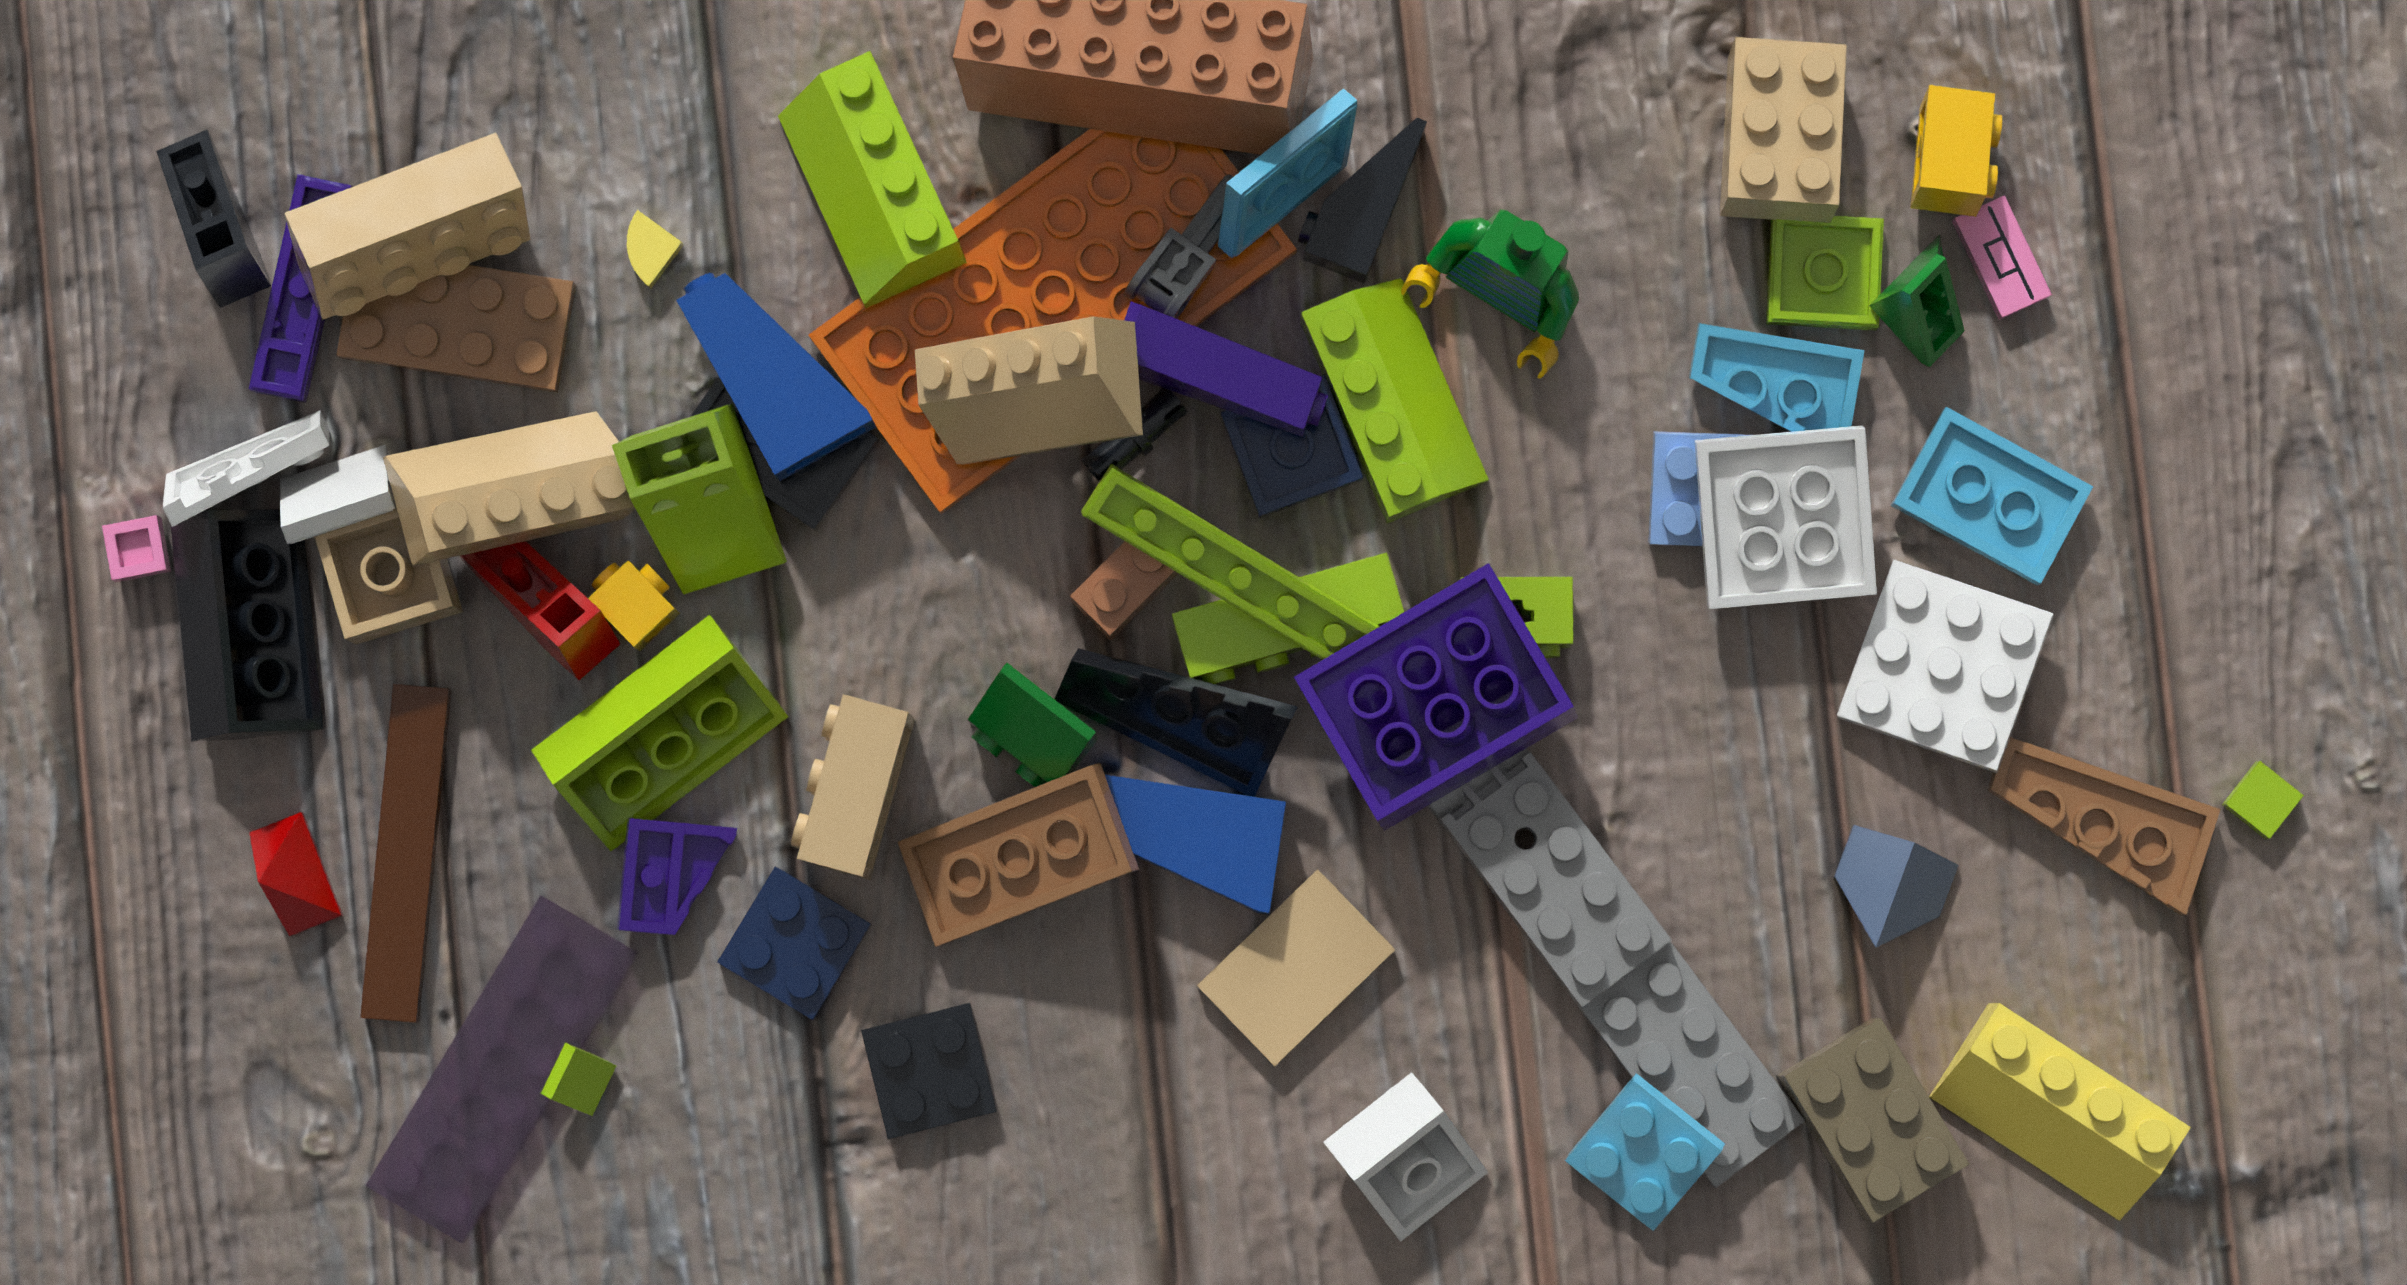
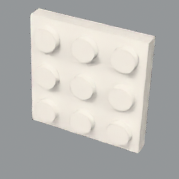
[1694,426,1877,609]
[1837,559,2054,773]

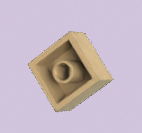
[314,507,463,645]

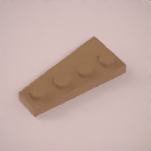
[1987,737,2221,916]

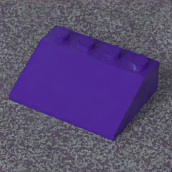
[1294,563,1578,831]

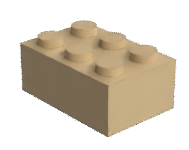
[1720,37,1847,223]
[791,694,915,880]

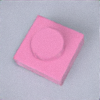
[102,515,171,582]

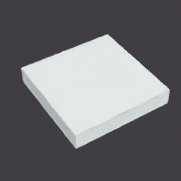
[280,445,395,544]

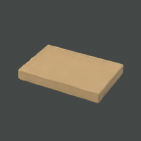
[1197,869,1395,1067]

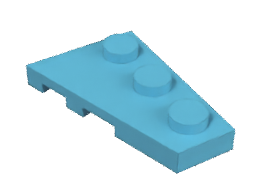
[1689,323,1865,432]

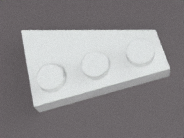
[163,410,329,527]

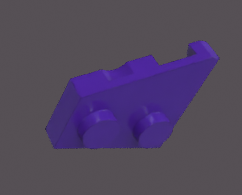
[617,818,737,935]

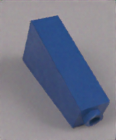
[676,273,877,481]
[1105,775,1286,915]

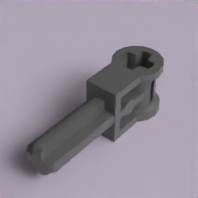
[1123,174,1234,319]

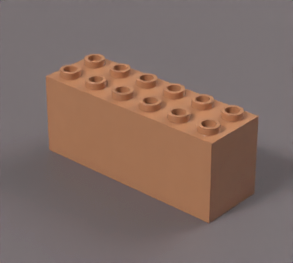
[953,0,1313,155]

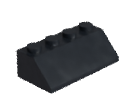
[171,509,323,741]

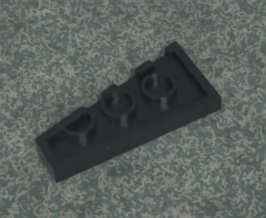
[1054,648,1298,797]

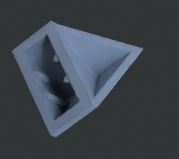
[1834,825,1959,948]

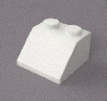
[1324,1072,1489,1242]

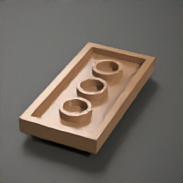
[336,265,576,393]
[898,763,1139,947]

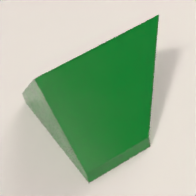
[1869,234,1965,367]

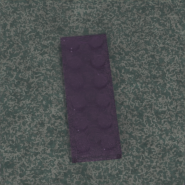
[366,895,639,1243]

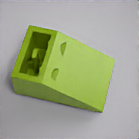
[612,403,787,595]

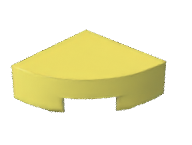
[627,210,684,289]

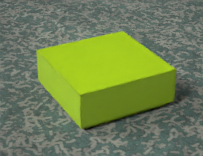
[2222,761,2304,840]
[541,1042,617,1116]

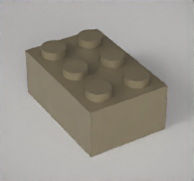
[1776,1018,1970,1223]

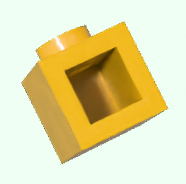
[588,560,680,651]

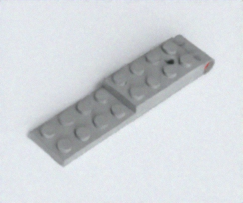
[1427,748,1805,1188]

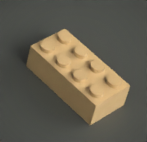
[284,133,531,320]

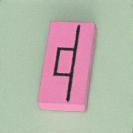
[1952,195,2052,320]

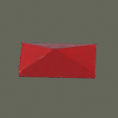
[249,812,343,936]

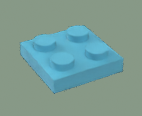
[1565,1073,1725,1231]

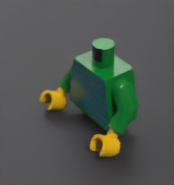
[1401,209,1579,379]

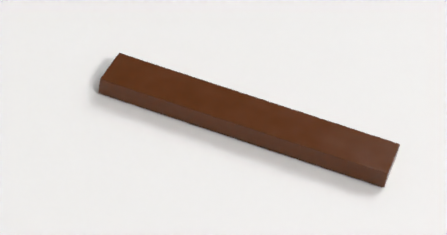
[360,684,452,1023]

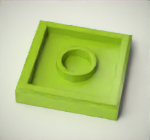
[1766,216,1884,331]

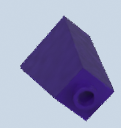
[1124,301,1329,437]

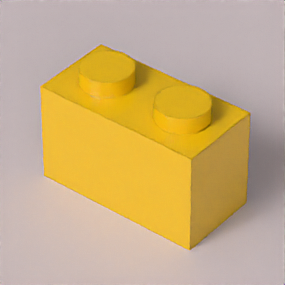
[1910,85,2002,217]

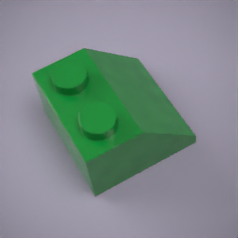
[967,662,1098,788]

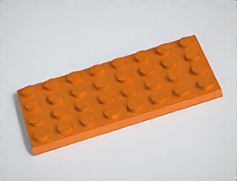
[808,129,1297,514]

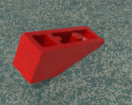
[460,541,620,681]

